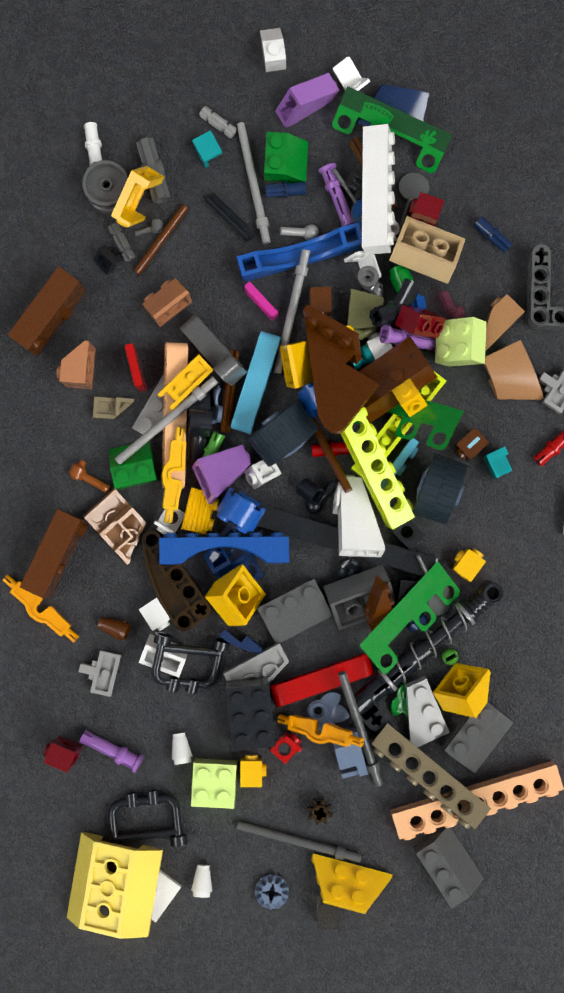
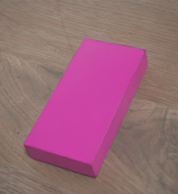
[244,281,278,321]

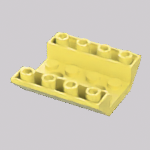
[67,832,163,939]

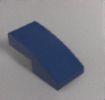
[219,628,263,653]

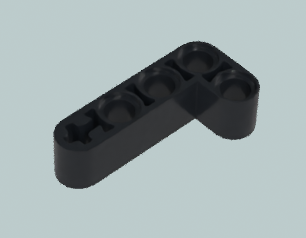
[187,358,212,437]

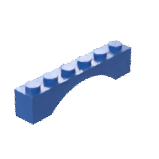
[237,222,363,282]
[159,533,289,565]

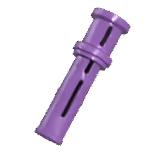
[318,163,354,227]
[379,324,436,352]
[79,730,144,773]

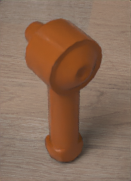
[68,460,110,493]

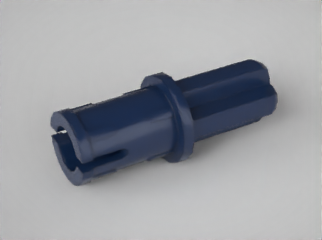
[265,181,306,198]
[473,216,512,252]

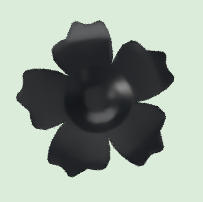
[336,557,361,579]

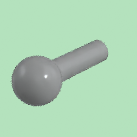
[280,224,319,240]

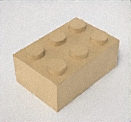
[389,216,465,284]

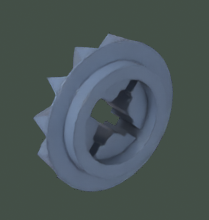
[255,874,289,910]

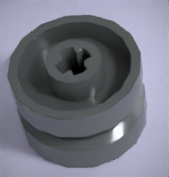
[82,160,128,214]

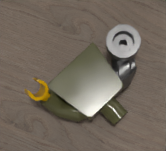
[346,266,385,340]

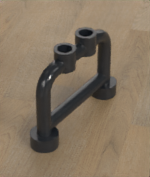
[152,632,230,694]
[108,790,188,846]

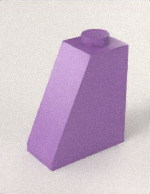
[275,73,339,128]
[192,445,251,505]

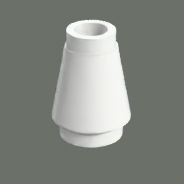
[172,733,193,765]
[191,864,212,898]

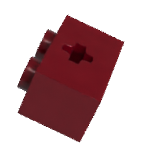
[407,192,444,227]
[395,305,446,338]
[43,736,83,773]

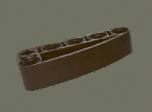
[142,531,212,631]

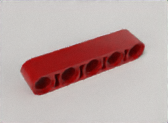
[269,653,374,707]

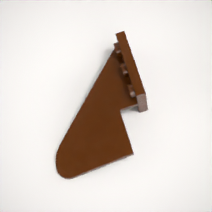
[303,305,379,434]

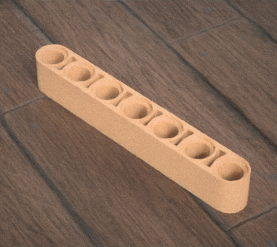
[162,342,188,489]

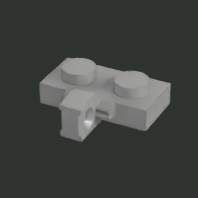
[538,368,564,414]
[79,650,121,697]

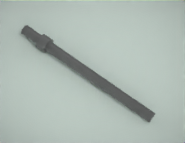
[338,671,383,787]
[237,821,362,863]

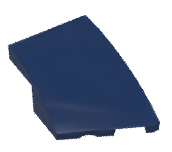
[356,84,429,126]
[204,521,265,581]

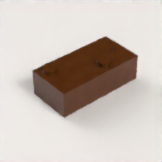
[8,266,86,357]
[359,336,438,424]
[20,509,88,598]

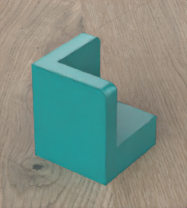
[192,130,222,168]
[483,447,512,479]

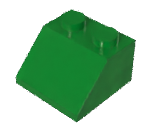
[264,132,308,183]
[109,440,159,490]

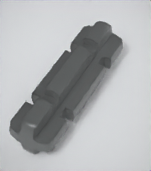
[108,223,135,262]

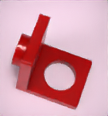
[270,731,302,764]

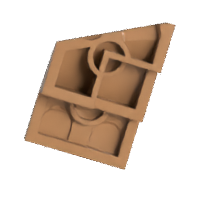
[484,340,544,400]
[83,488,146,565]

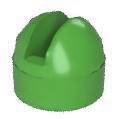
[441,648,459,665]

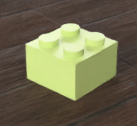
[435,317,486,367]
[191,758,237,809]

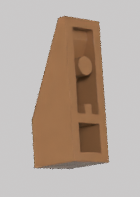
[485,294,525,351]

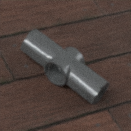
[136,137,171,204]

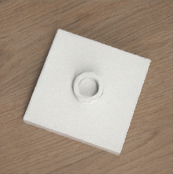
[152,870,182,922]

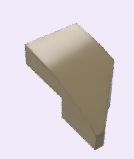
[92,396,134,420]

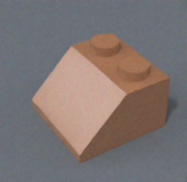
[142,278,192,327]
[57,341,96,389]

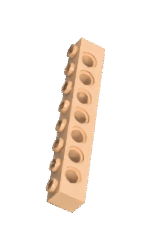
[390,761,564,840]

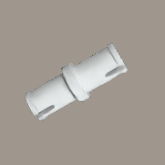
[84,122,102,166]

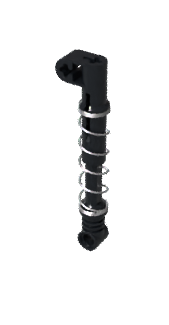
[354,581,504,731]

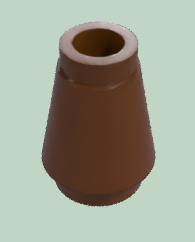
[98,617,131,641]

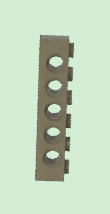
[371,723,491,829]

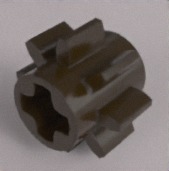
[307,797,333,826]

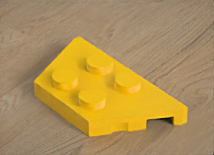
[311,853,393,914]

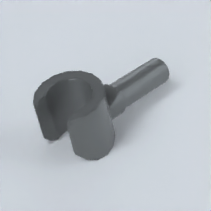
[134,219,163,236]

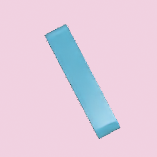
[231,331,281,434]

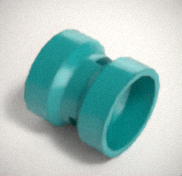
[350,344,374,371]

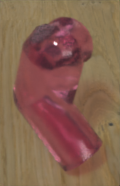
[439,291,465,319]

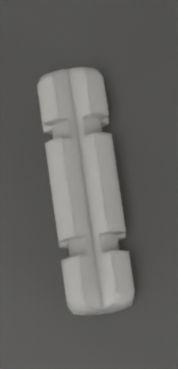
[199,106,236,138]

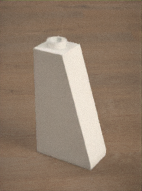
[338,475,385,557]

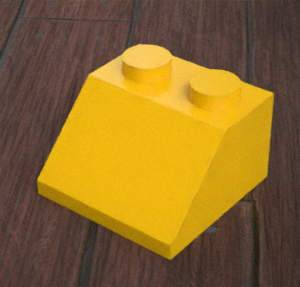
[279,341,313,388]
[205,565,266,626]
[433,663,490,718]

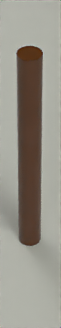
[133,204,189,276]
[312,418,352,493]

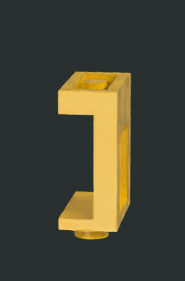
[111,166,165,227]

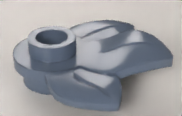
[210,385,223,424]
[308,692,349,732]

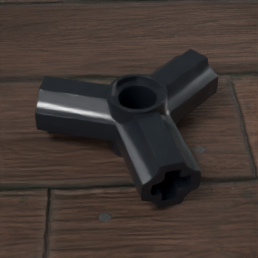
[369,278,422,329]

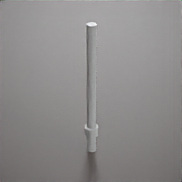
[236,122,271,244]
[273,249,310,374]
[115,377,218,464]

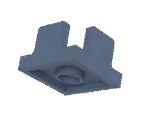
[333,725,368,779]

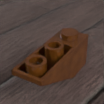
[364,575,395,632]

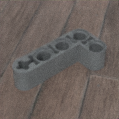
[526,244,564,330]
[180,313,247,386]

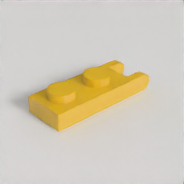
[157,355,213,410]

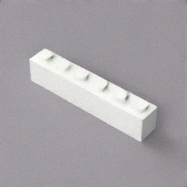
[362,124,395,255]

